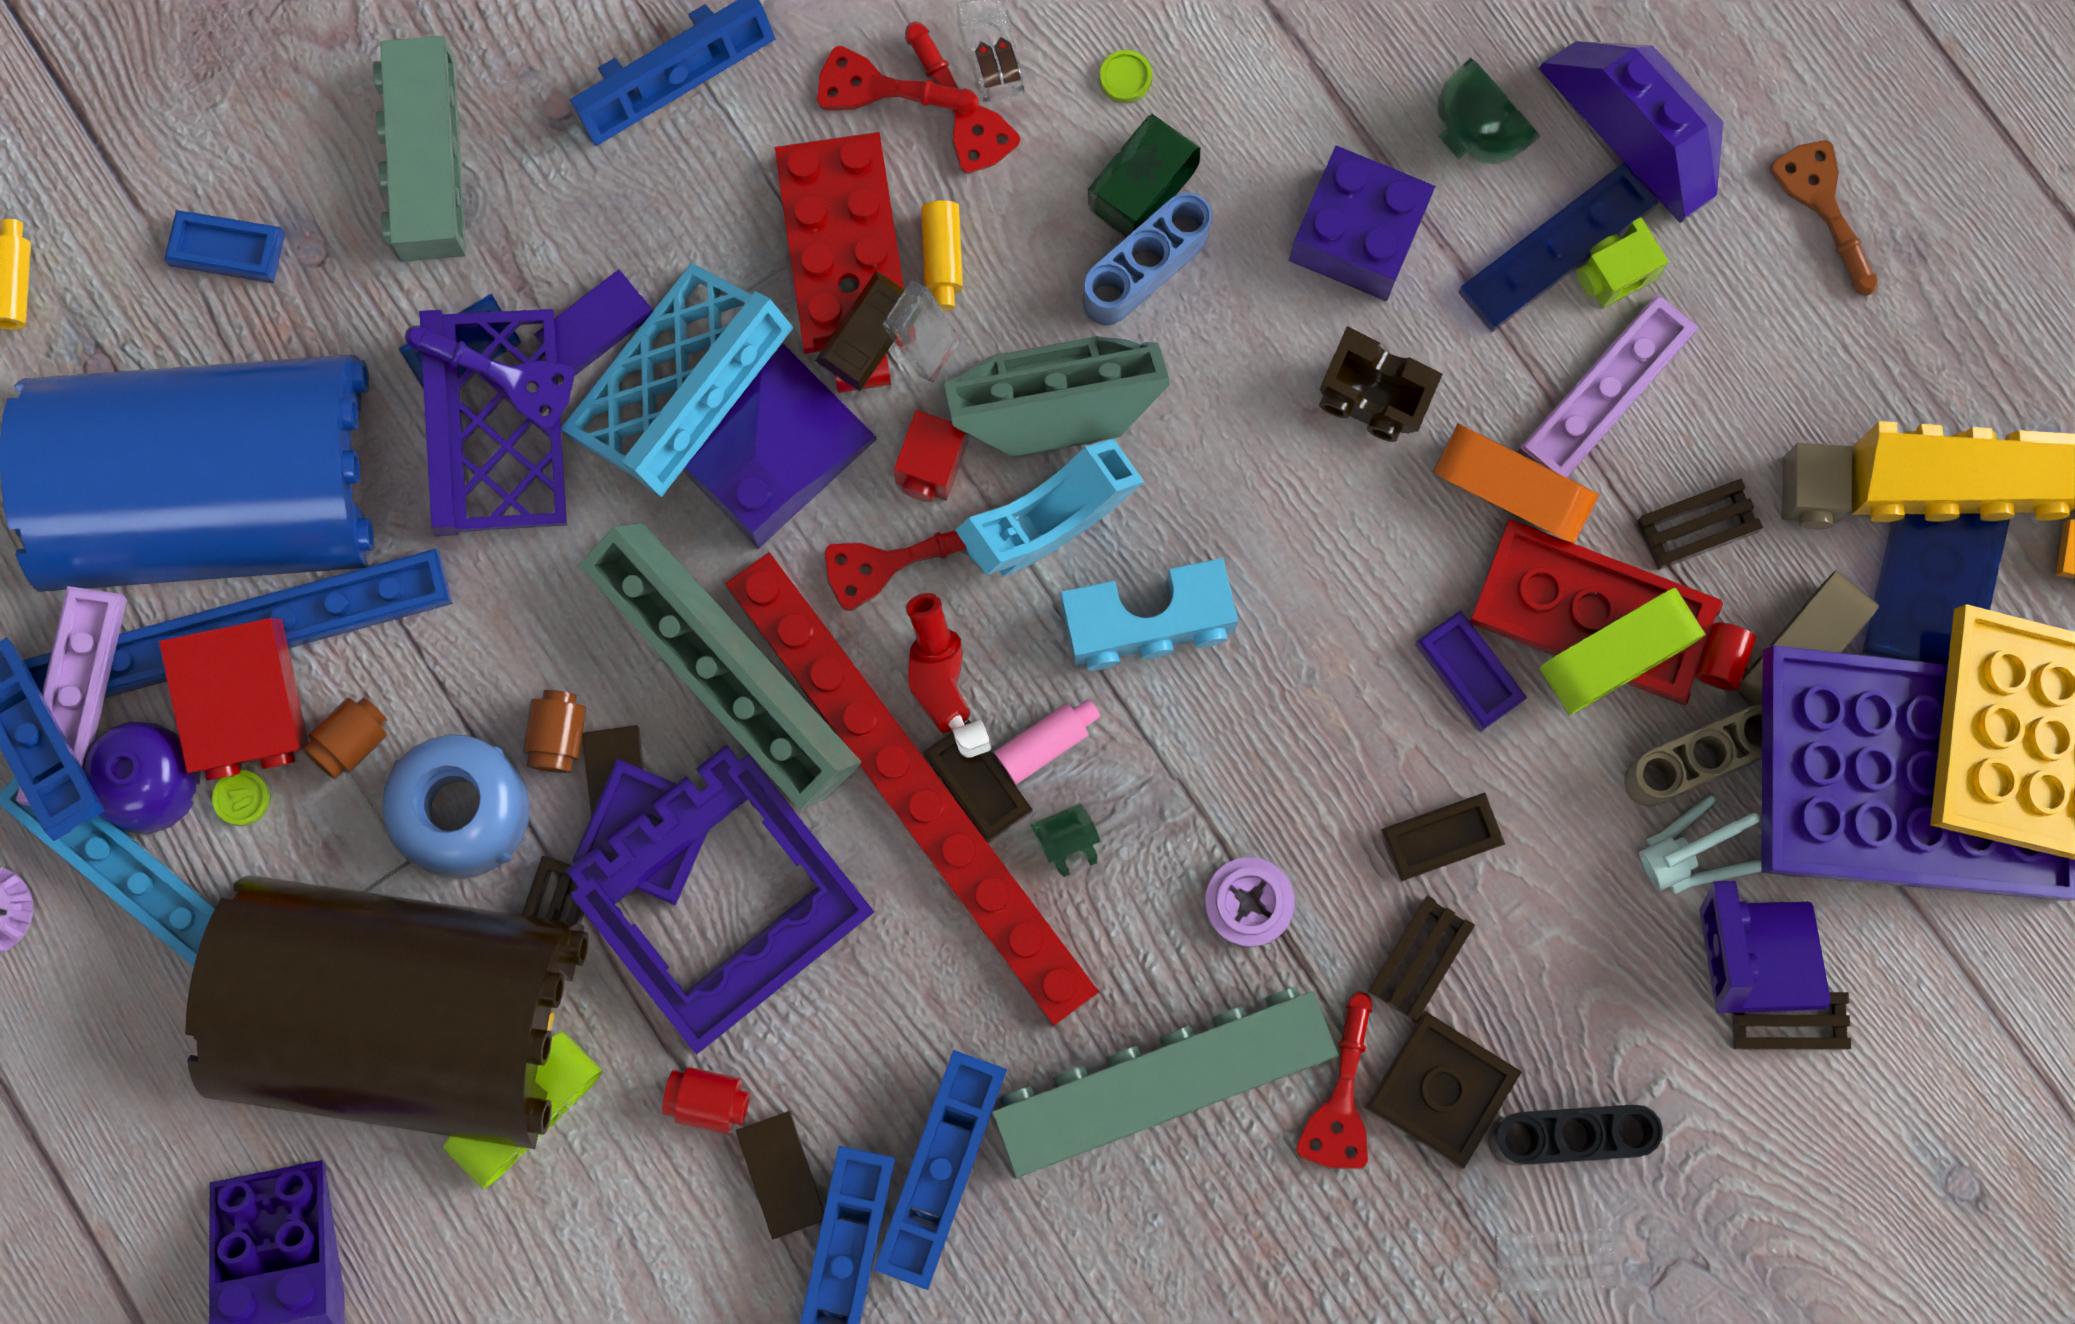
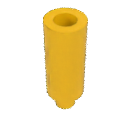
[921,200,963,311]
[0,219,31,330]

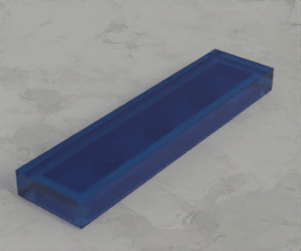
[1458,163,1658,332]

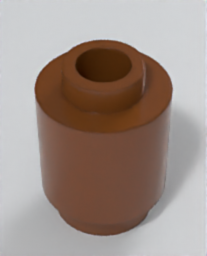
[523,690,586,773]
[302,697,387,780]

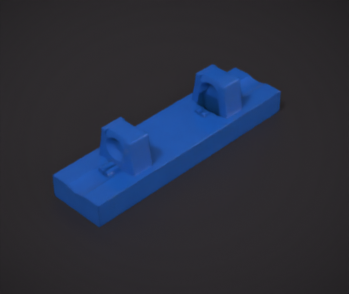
[570,0,776,146]
[0,637,105,841]
[874,1050,1007,1290]
[800,1146,896,1324]

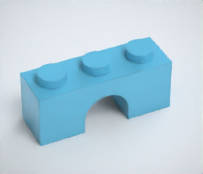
[1060,558,1238,671]

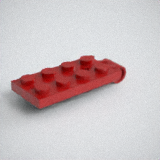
[774,132,912,393]
[1470,519,1756,706]

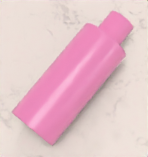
[993,699,1101,785]

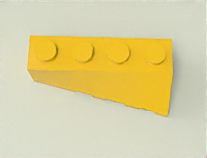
[1851,421,2075,522]

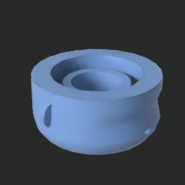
[382,734,530,879]

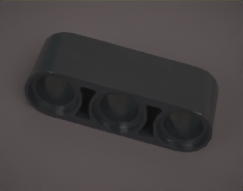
[1488,1105,1663,1166]

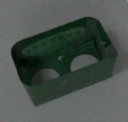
[1088,113,1201,237]

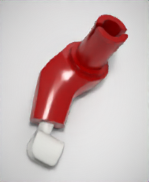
[906,593,991,758]

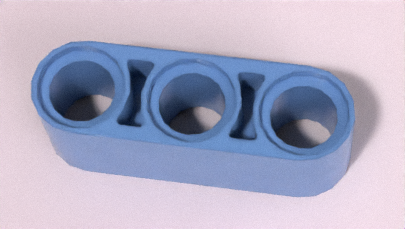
[1083,192,1212,325]

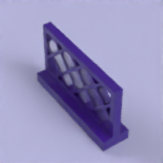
[419,309,567,536]

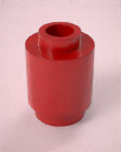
[662,1067,750,1134]

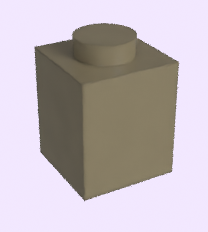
[1782,443,1852,530]

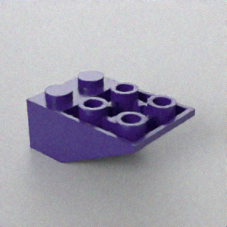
[209,1160,345,1324]

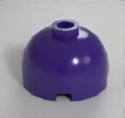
[83,721,201,834]

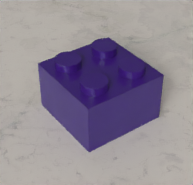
[1289,145,1436,301]

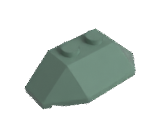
[944,336,1169,457]

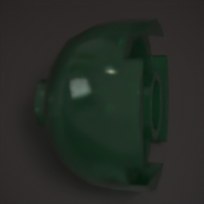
[1437,58,1540,165]

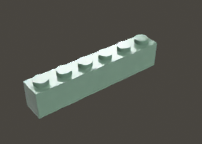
[579,522,862,810]
[992,986,1339,1178]

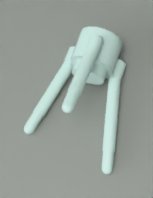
[1639,794,1761,895]

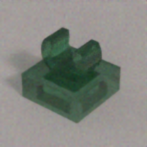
[1030,803,1101,877]

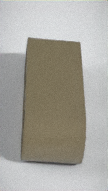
[1738,570,1880,705]
[1624,705,1762,807]

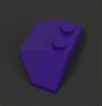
[1538,41,1724,223]

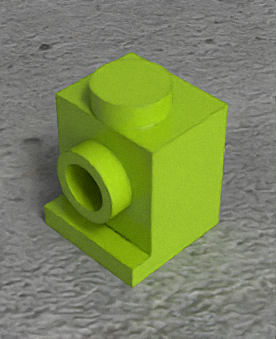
[1576,217,1669,309]

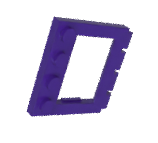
[566,744,874,1055]

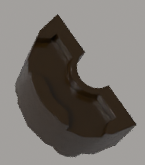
[1319,326,1443,442]

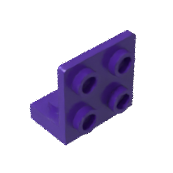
[1699,881,1831,1013]

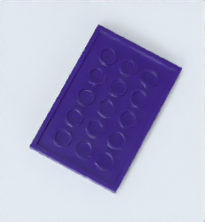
[1761,645,2075,901]

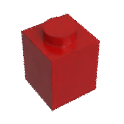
[894,410,968,502]

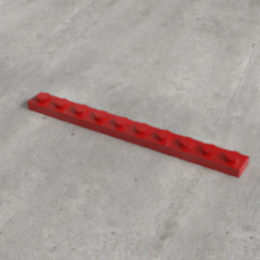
[725,552,1099,1027]

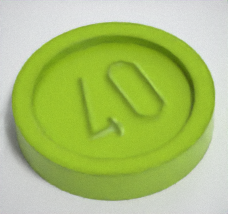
[1100,50,1152,103]
[212,770,270,826]

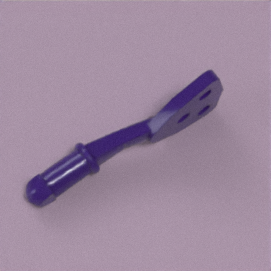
[405,325,575,431]

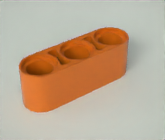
[1432,423,1600,544]

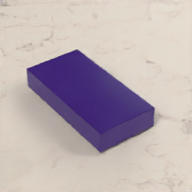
[534,269,653,375]
[1415,610,1527,732]

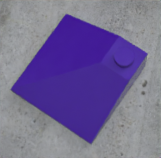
[682,342,877,549]

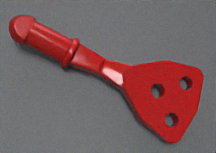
[905,21,1020,174]
[817,46,979,114]
[825,530,966,611]
[1296,991,1372,1170]

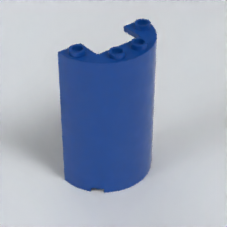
[0,355,374,592]

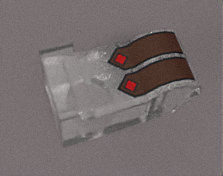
[956,0,1025,104]

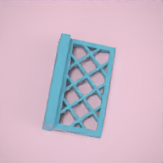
[561,263,793,497]

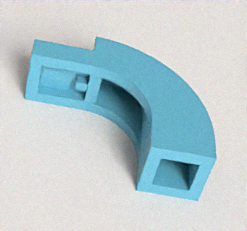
[955,438,1144,577]

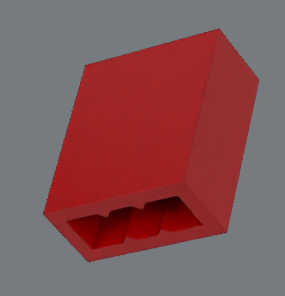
[159,618,308,781]

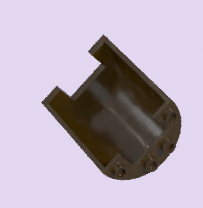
[185,875,589,1149]

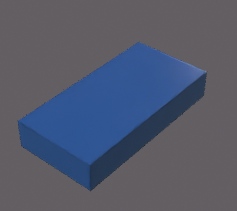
[164,210,285,283]

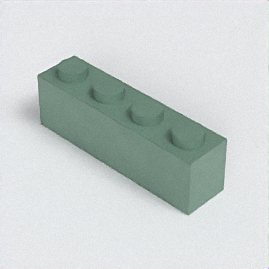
[373,36,466,262]

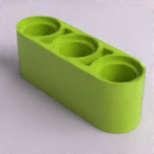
[1539,588,1706,716]
[443,1031,603,1190]

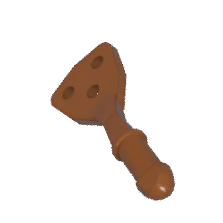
[1770,140,1878,296]

